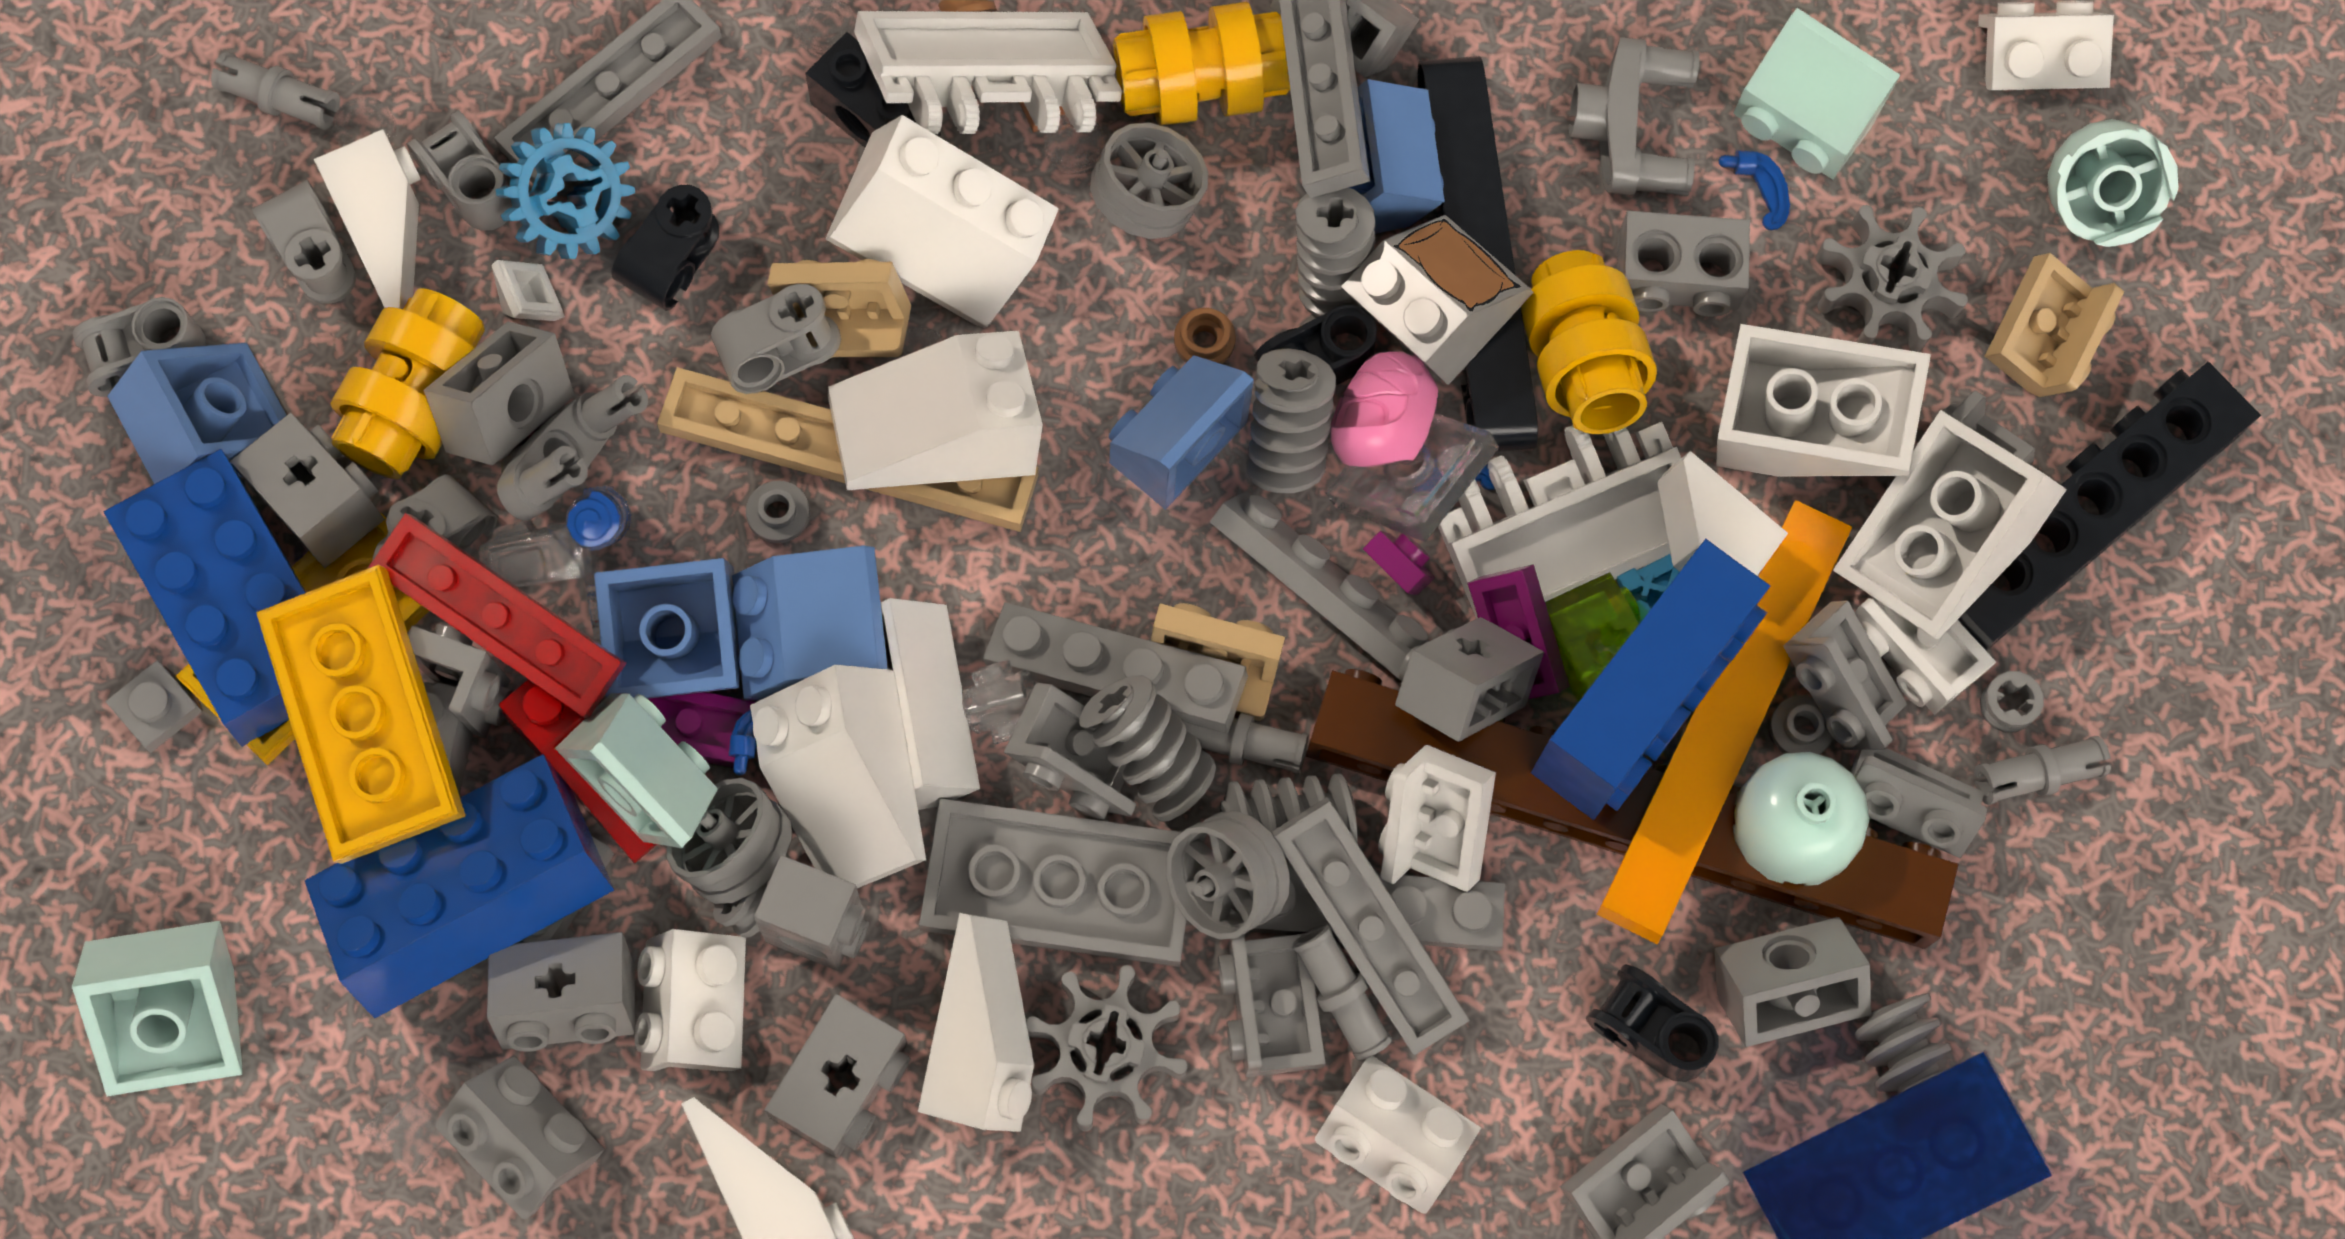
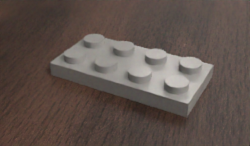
[919,798,1186,967]

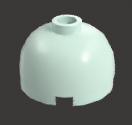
[2047,119,2179,247]
[1733,752,1869,886]

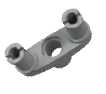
[1569,37,1699,196]
[497,375,648,521]

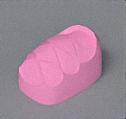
[1330,351,1438,467]

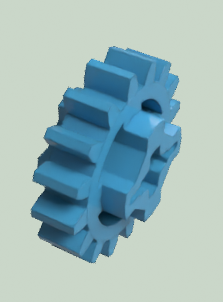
[496,123,635,259]

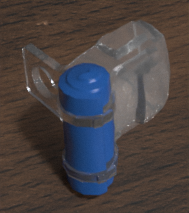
[479,485,632,642]

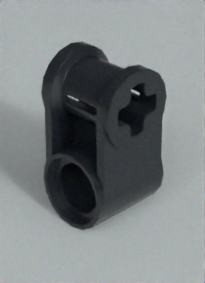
[611,185,719,311]
[1254,304,1377,385]
[1586,964,1719,1082]

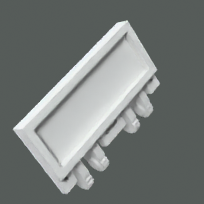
[854,11,1123,134]
[1435,422,1681,619]

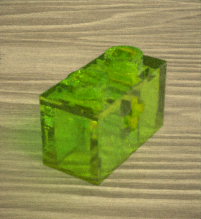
[1545,572,1641,702]

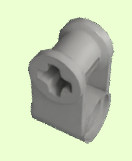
[406,110,512,231]
[252,179,356,304]
[711,284,841,394]
[72,297,206,397]
[373,474,498,559]

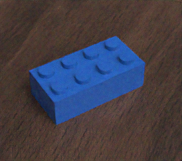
[103,449,306,747]
[1531,539,1770,820]
[304,754,614,1018]

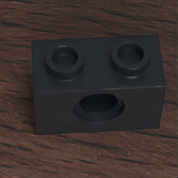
[805,32,941,148]

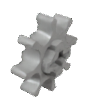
[1816,205,1968,352]
[1026,965,1187,1131]

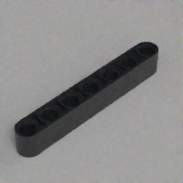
[1417,56,1538,454]

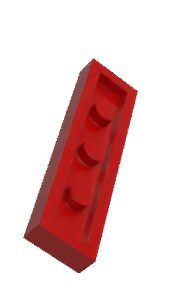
[368,513,627,718]

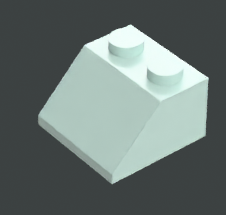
[1733,8,1900,180]
[555,693,718,848]
[72,921,243,1096]

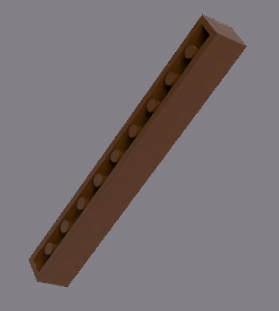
[1306,669,1959,949]

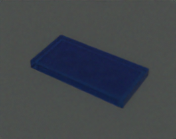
[1743,1050,2053,1239]

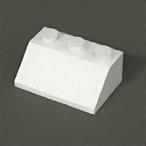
[825,115,1059,328]
[881,598,980,810]

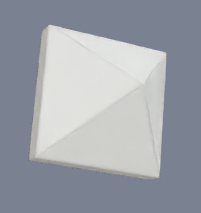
[491,260,565,321]

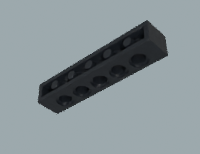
[1958,361,2261,651]

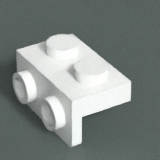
[1979,1,2114,90]
[1855,597,1996,715]
[1378,745,1496,892]
[634,929,746,1071]
[1315,1056,1481,1214]

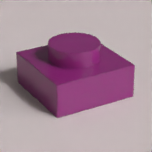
[1363,531,1435,595]

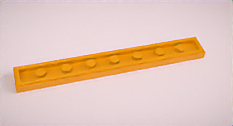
[1596,500,1852,944]

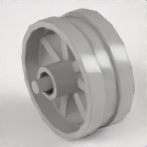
[1090,123,1208,239]
[666,778,792,904]
[1166,811,1290,940]

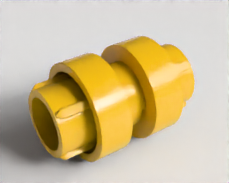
[1113,2,1290,126]
[1521,250,1657,434]
[330,288,485,479]

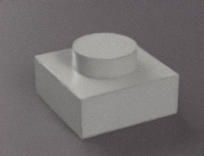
[105,660,203,753]

